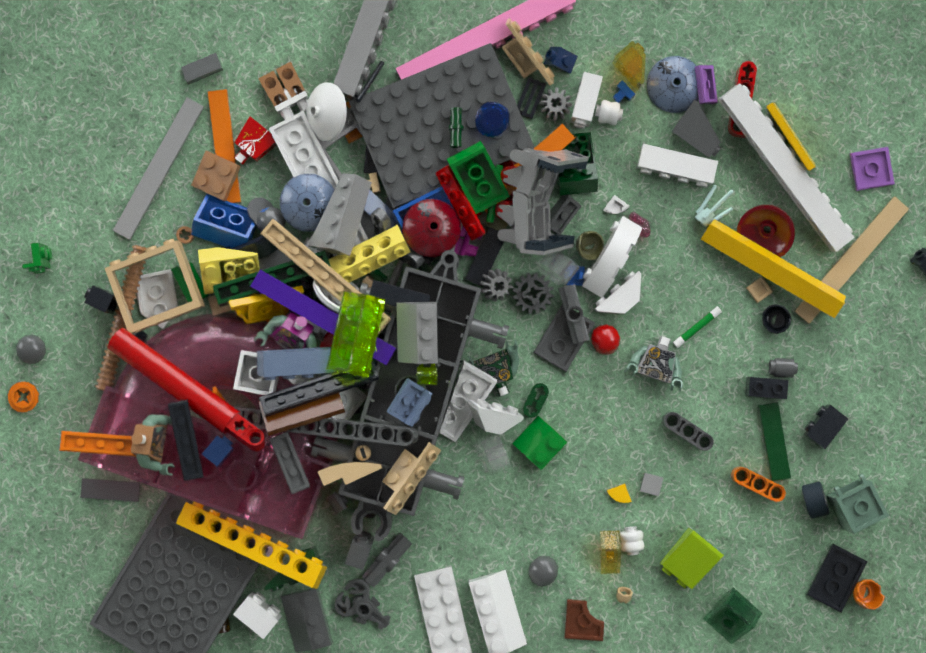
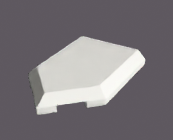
[136,269,178,329]

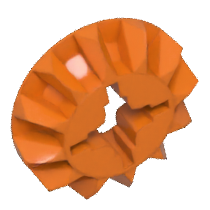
[8,382,39,412]

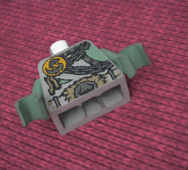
[624,336,683,392]

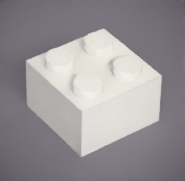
[233,350,279,395]
[233,592,282,639]

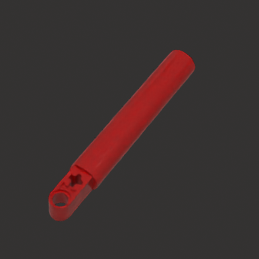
[107,328,265,451]

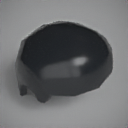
[762,304,791,334]

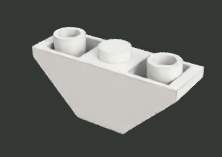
[594,271,641,314]
[468,399,524,435]

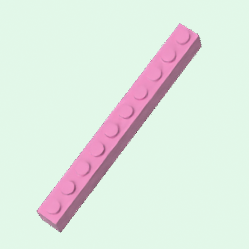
[395,0,576,80]

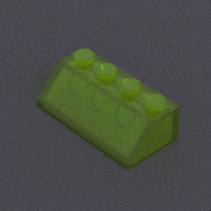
[327,291,385,378]

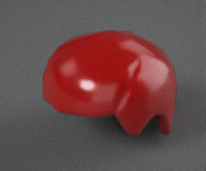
[591,324,620,355]

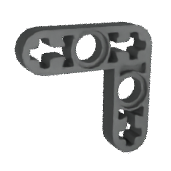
[370,208,425,269]

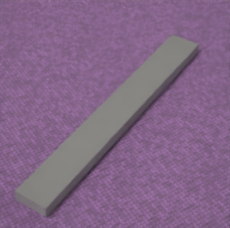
[113,98,204,240]

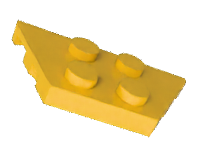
[229,286,304,324]

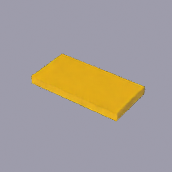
[766,102,816,171]

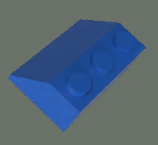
[191,194,256,249]

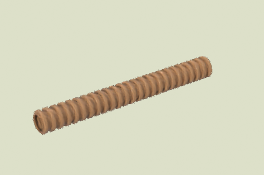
[95,245,146,392]

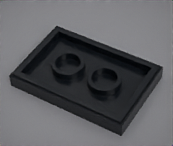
[806,543,868,613]

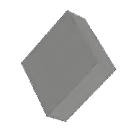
[640,473,663,496]

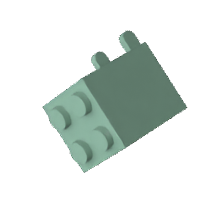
[826,474,889,534]

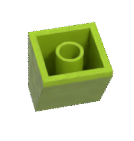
[660,528,724,589]

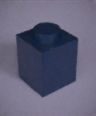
[202,436,234,467]

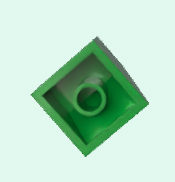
[512,416,567,470]

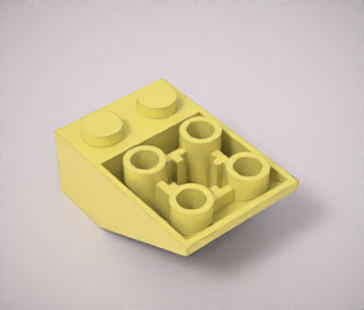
[198,247,260,294]

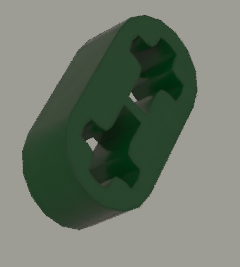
[523,383,549,418]

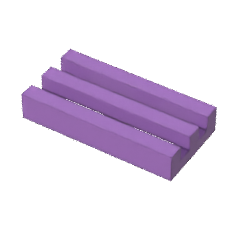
[695,65,718,104]

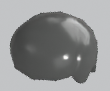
[16,334,46,364]
[528,556,558,587]

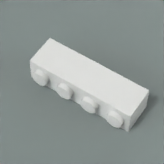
[637,144,718,188]

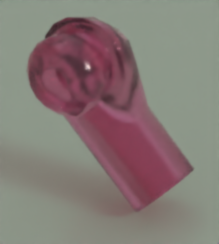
[628,211,651,238]

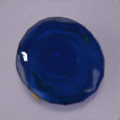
[475,102,510,137]

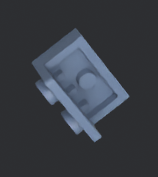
[386,378,432,427]

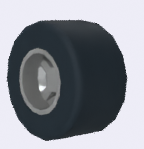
[802,481,830,519]

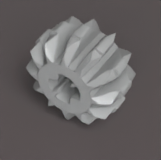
[540,87,572,121]
[479,268,513,302]

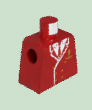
[234,116,277,165]

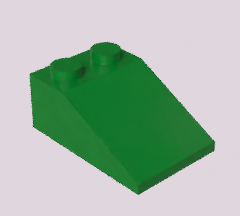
[447,141,510,214]

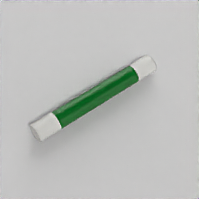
[673,306,722,348]

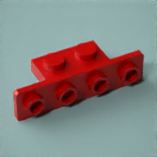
[435,165,486,241]

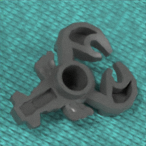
[335,578,391,630]

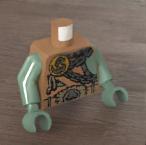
[131,415,175,475]

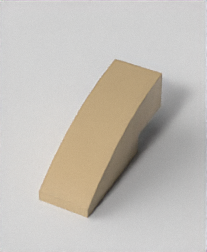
[317,462,383,486]

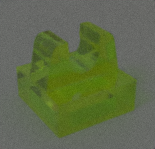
[417,363,437,385]

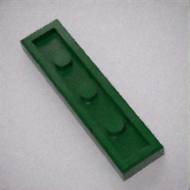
[758,402,791,481]

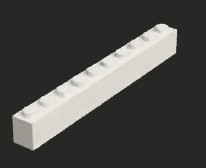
[718,84,854,252]

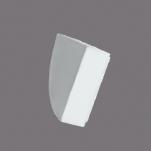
[603,195,629,214]

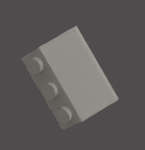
[397,302,438,364]

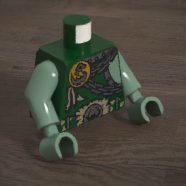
[460,340,519,397]

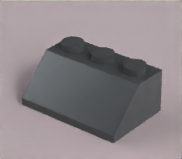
[281,588,333,652]

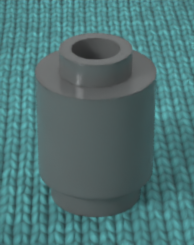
[769,358,798,378]

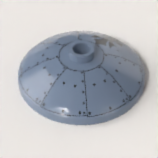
[647,56,699,113]
[280,174,335,232]

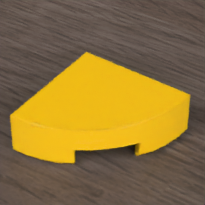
[607,483,632,503]

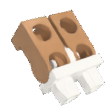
[258,62,309,120]

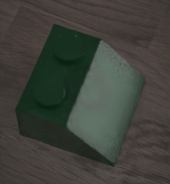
[703,587,762,644]

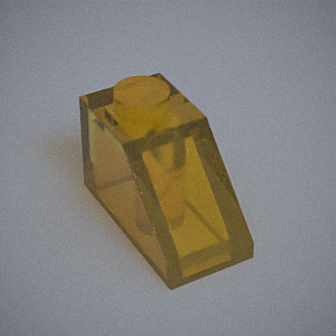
[599,530,621,574]

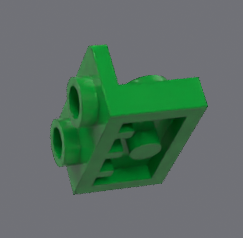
[171,262,209,303]

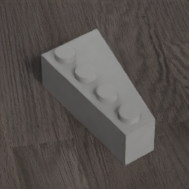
[308,173,372,256]

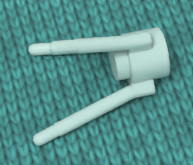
[695,185,733,228]

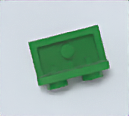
[22,243,52,274]

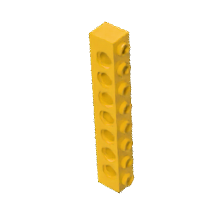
[176,501,327,589]

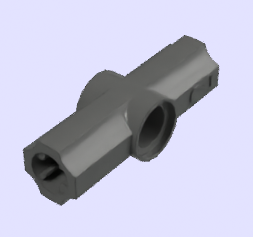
[558,284,589,344]
[362,533,413,587]

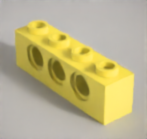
[328,225,411,283]

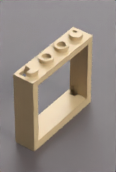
[105,239,205,334]

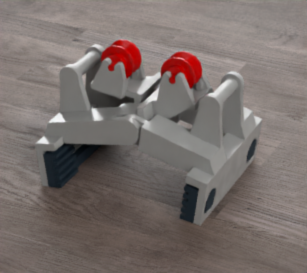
[495,148,589,255]

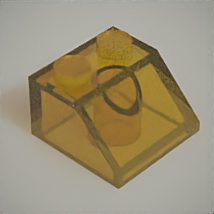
[612,40,646,91]

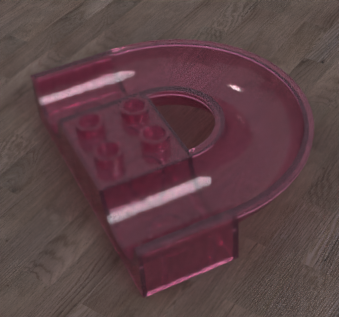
[78,313,338,539]

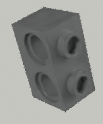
[345,531,375,570]

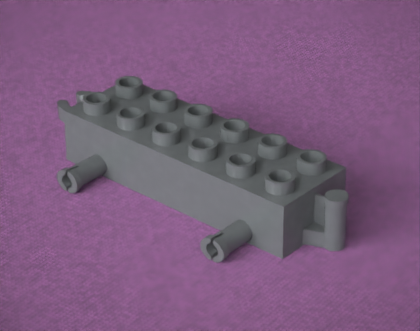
[311,250,509,541]

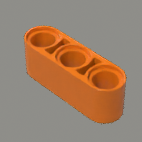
[731,467,786,502]

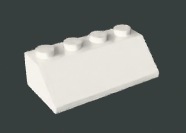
[469,570,527,653]

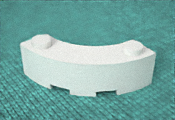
[582,216,642,298]

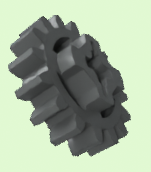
[512,272,554,314]

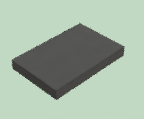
[533,304,595,372]

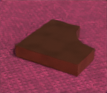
[564,599,604,641]

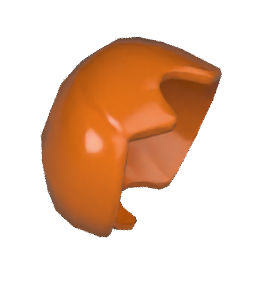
[853,579,885,610]

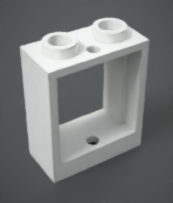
[570,72,603,129]

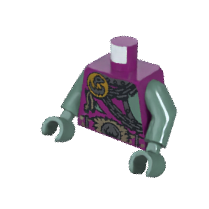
[254,312,317,349]

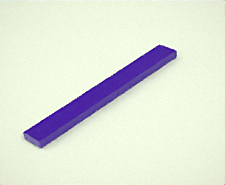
[250,270,397,366]

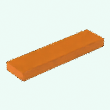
[60,431,136,457]

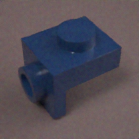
[544,47,578,74]

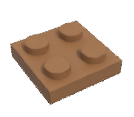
[191,150,241,201]

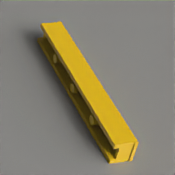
[701,219,846,318]

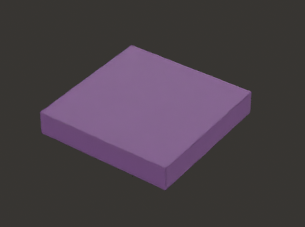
[850,147,895,191]

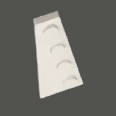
[439,361,497,442]

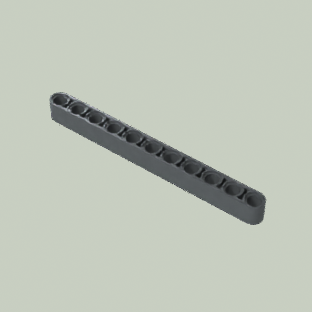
[233,406,418,446]

